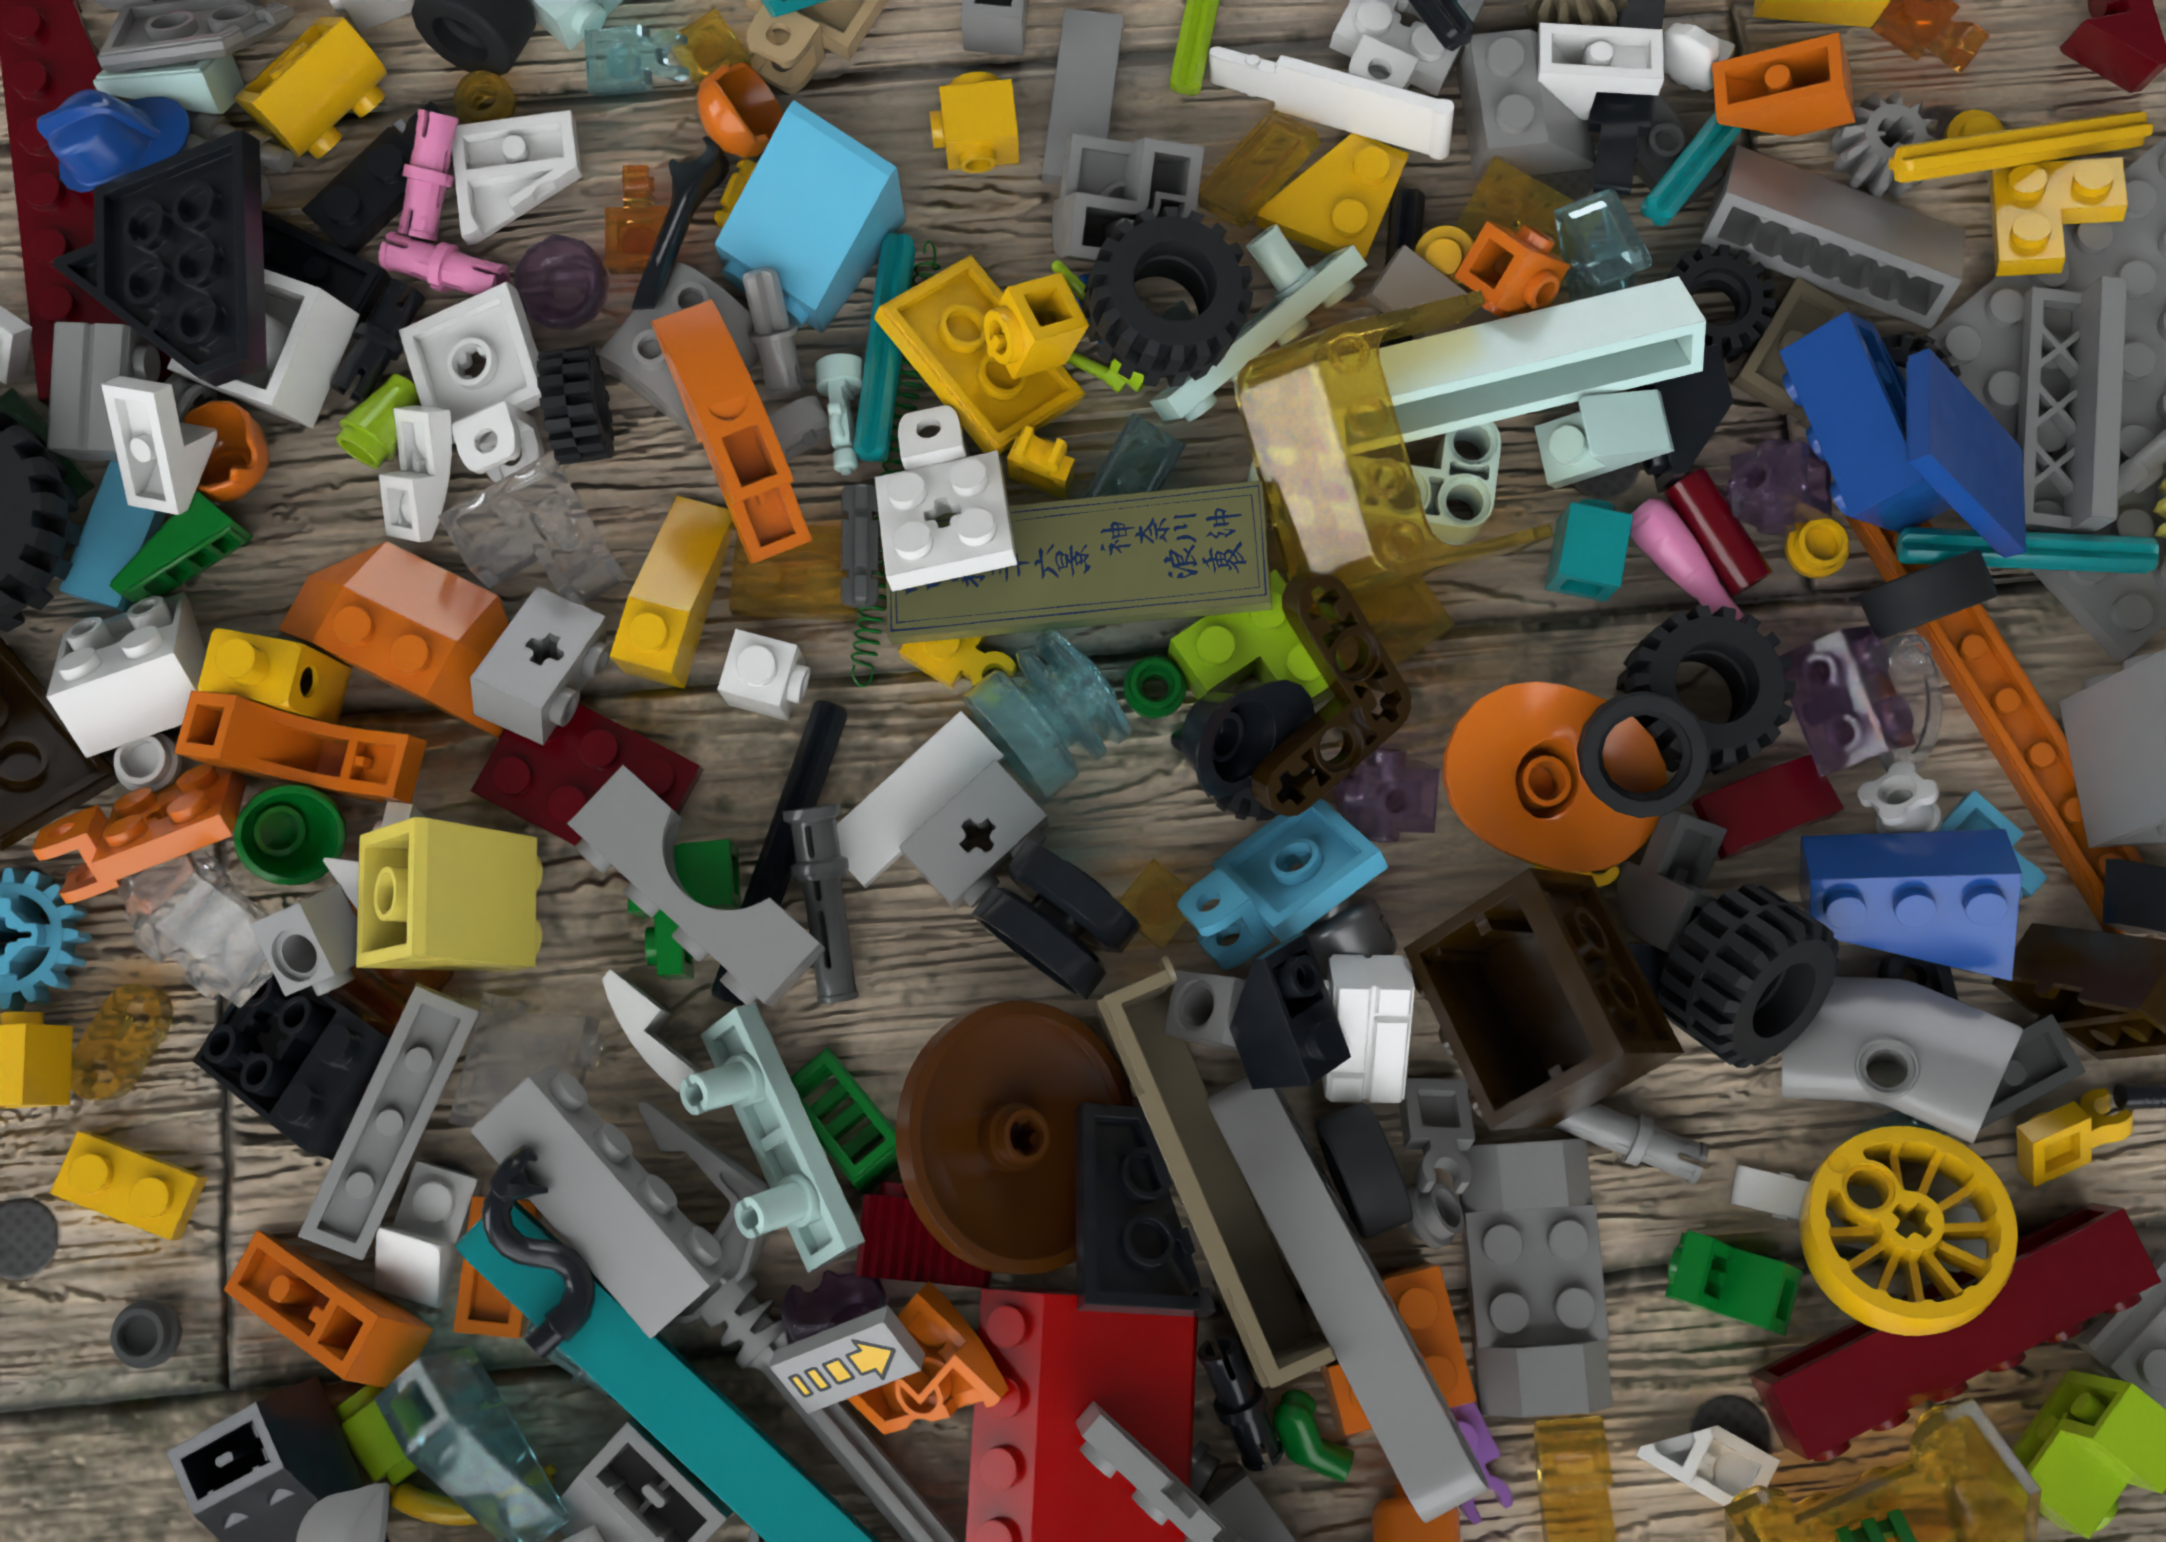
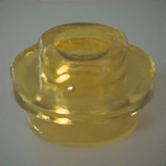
[453,71,516,124]

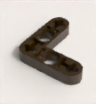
[1251,571,1411,817]

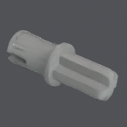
[742,267,806,396]

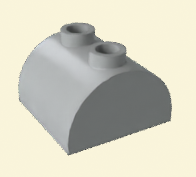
[597,262,760,437]

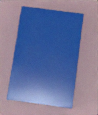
[1906,348,2026,559]

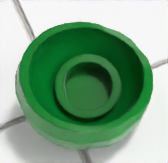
[234,783,347,886]

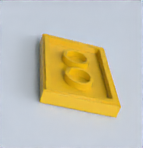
[874,255,1086,455]

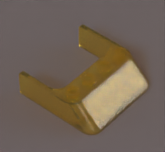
[1234,290,1554,603]

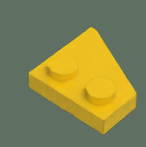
[1255,133,1410,261]

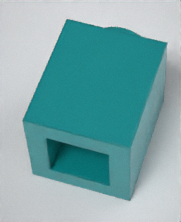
[1544,499,1633,602]

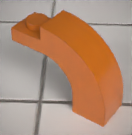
[174,690,427,804]

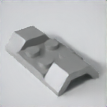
[1459,1138,1613,1418]

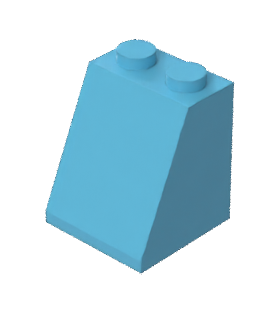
[714,100,906,333]

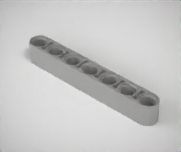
[1207,1076,1489,1523]

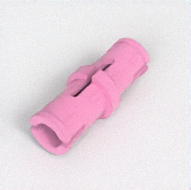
[397,109,459,242]
[379,231,510,296]

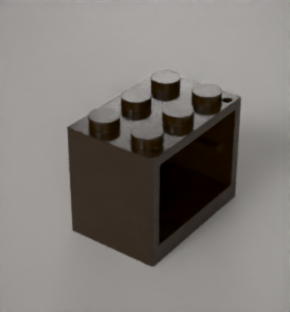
[1403,868,1684,1130]

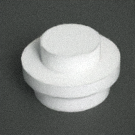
[114,733,182,793]

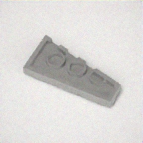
[1075,1401,1248,1542]

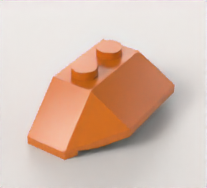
[278,541,510,739]

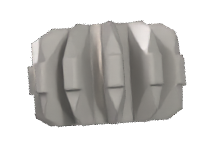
[1829,91,1938,199]

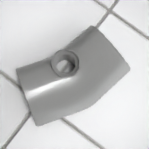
[1782,976,2023,1144]

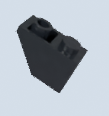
[1627,344,1733,493]
[1230,933,1351,1090]

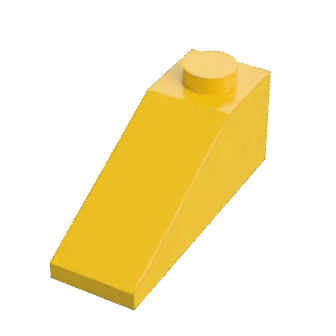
[609,496,735,689]

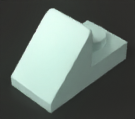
[1534,389,1674,489]

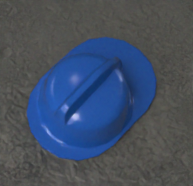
[37,89,191,193]

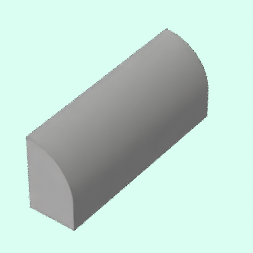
[1700,145,1966,330]

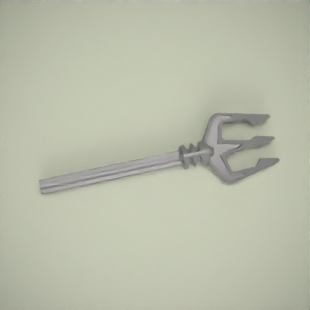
[638,1101,960,1542]

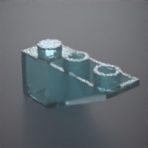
[374,1346,571,1542]

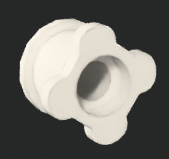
[1858,761,1942,833]

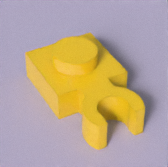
[1007,426,1075,500]
[898,636,1017,703]

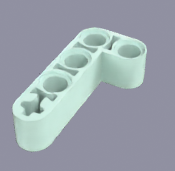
[1247,422,1501,545]

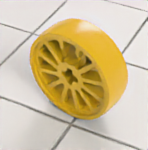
[1799,1126,2018,1336]

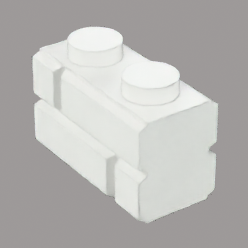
[1322,954,1415,1103]

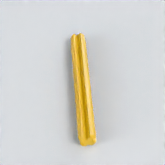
[1888,110,2154,183]

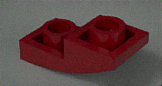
[1691,753,1844,860]

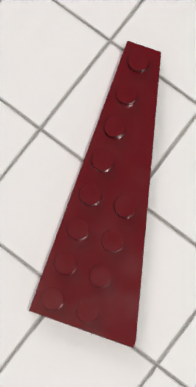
[0,0,175,407]

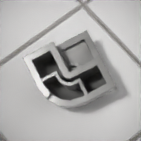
[1052,133,1204,263]

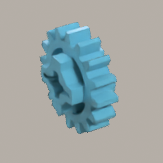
[0,868,92,1011]

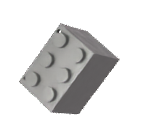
[2059,640,2166,848]

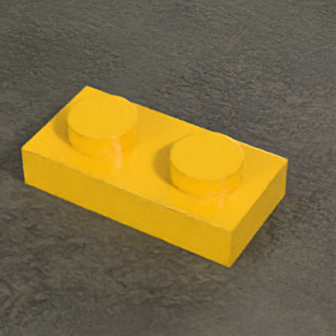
[49,1131,208,1241]

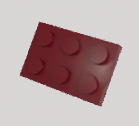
[470,703,704,846]

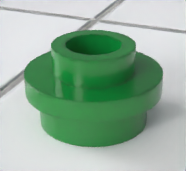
[1123,656,1187,719]

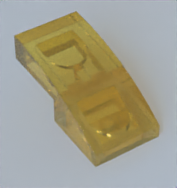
[1534,1416,1617,1542]

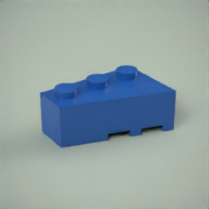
[1779,311,1952,533]
[1799,829,2022,981]

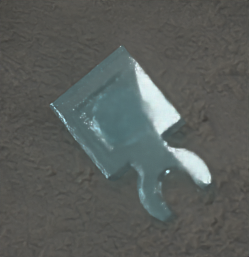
[584,25,690,96]

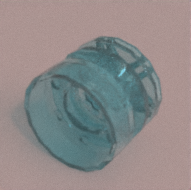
[963,628,1132,802]

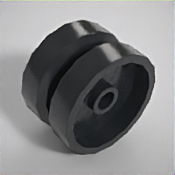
[971,840,1142,1000]

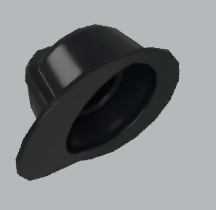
[1170,679,1315,798]

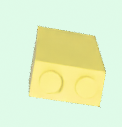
[356,817,543,972]

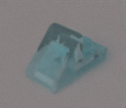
[1553,188,1652,302]

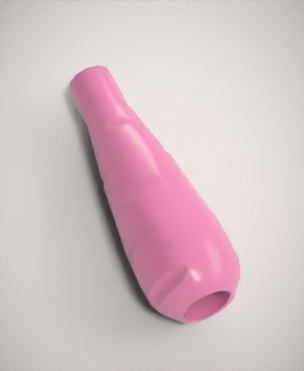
[1630,498,1745,620]

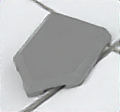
[97,0,295,73]

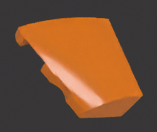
[848,1281,1009,1435]

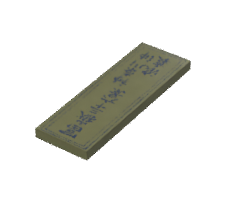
[886,480,1272,645]

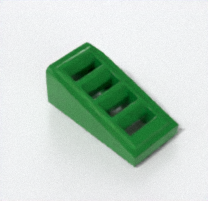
[109,491,253,603]
[790,1047,899,1195]

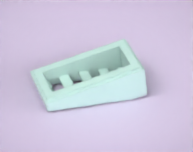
[93,54,245,114]

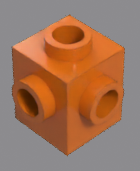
[1454,221,1571,319]

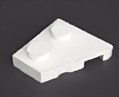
[452,110,582,245]

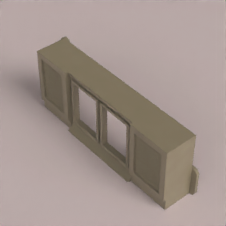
[1095,955,1336,1388]

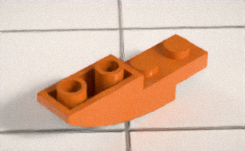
[650,299,812,564]

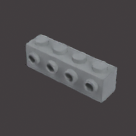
[470,1065,730,1339]

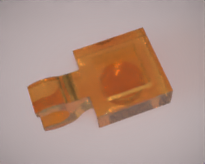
[1869,0,1989,73]
[605,165,668,275]

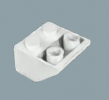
[46,592,206,758]

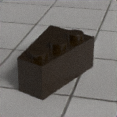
[1992,923,2166,1060]

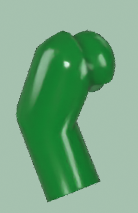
[1273,1389,1354,1483]

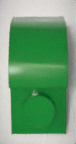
[628,839,742,981]
[1665,1230,1803,1336]

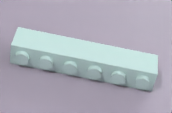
[1311,276,1706,460]

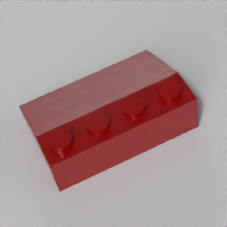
[966,1286,1198,1542]

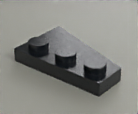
[1075,1102,1217,1318]

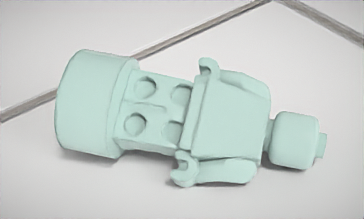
[815,353,864,475]

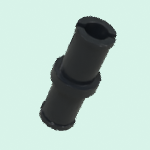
[330,278,425,404]
[1197,1334,1284,1472]

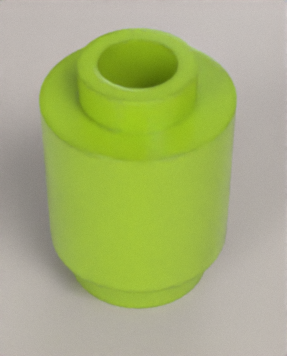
[334,1385,433,1486]

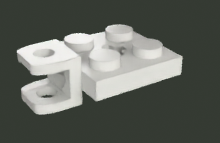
[1329,0,1485,96]
[398,282,545,486]
[875,405,1018,591]

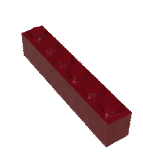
[1749,1203,2162,1461]

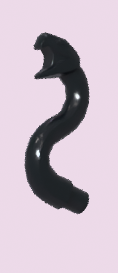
[482,1145,596,1359]

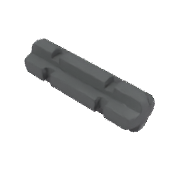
[840,484,879,608]

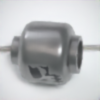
[1301,894,1397,980]

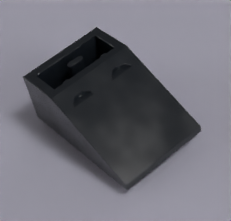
[192,954,395,1161]
[166,1376,390,1542]

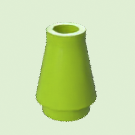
[336,374,420,469]

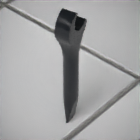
[632,136,729,310]

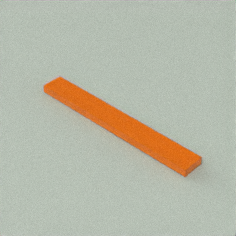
[1844,515,2146,934]

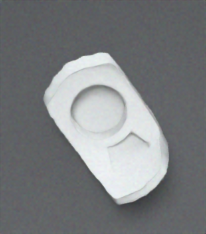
[1663,23,1735,92]

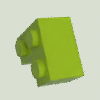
[1167,569,1347,707]
[1994,1369,2166,1539]

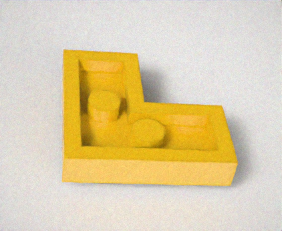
[1989,157,2128,276]

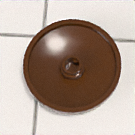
[895,1001,1134,1274]

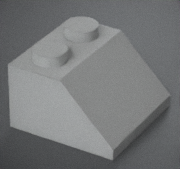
[1457,29,1595,181]

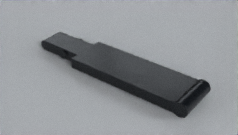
[1588,0,1665,196]

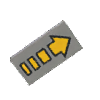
[769,1305,925,1414]

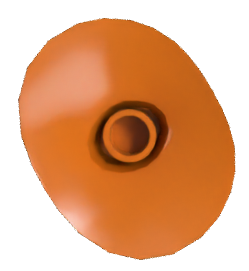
[1442,681,1667,874]

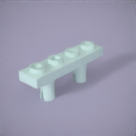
[1149,224,1367,422]
[680,1002,865,1273]

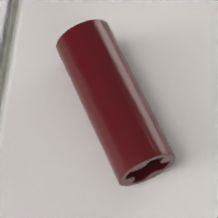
[1664,468,1773,598]

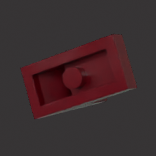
[2060,0,2166,93]

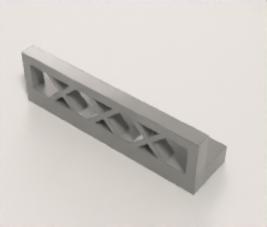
[2017,275,2127,535]
[298,982,480,1261]

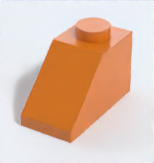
[1712,32,1856,137]

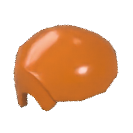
[697,62,784,159]
[183,400,270,502]

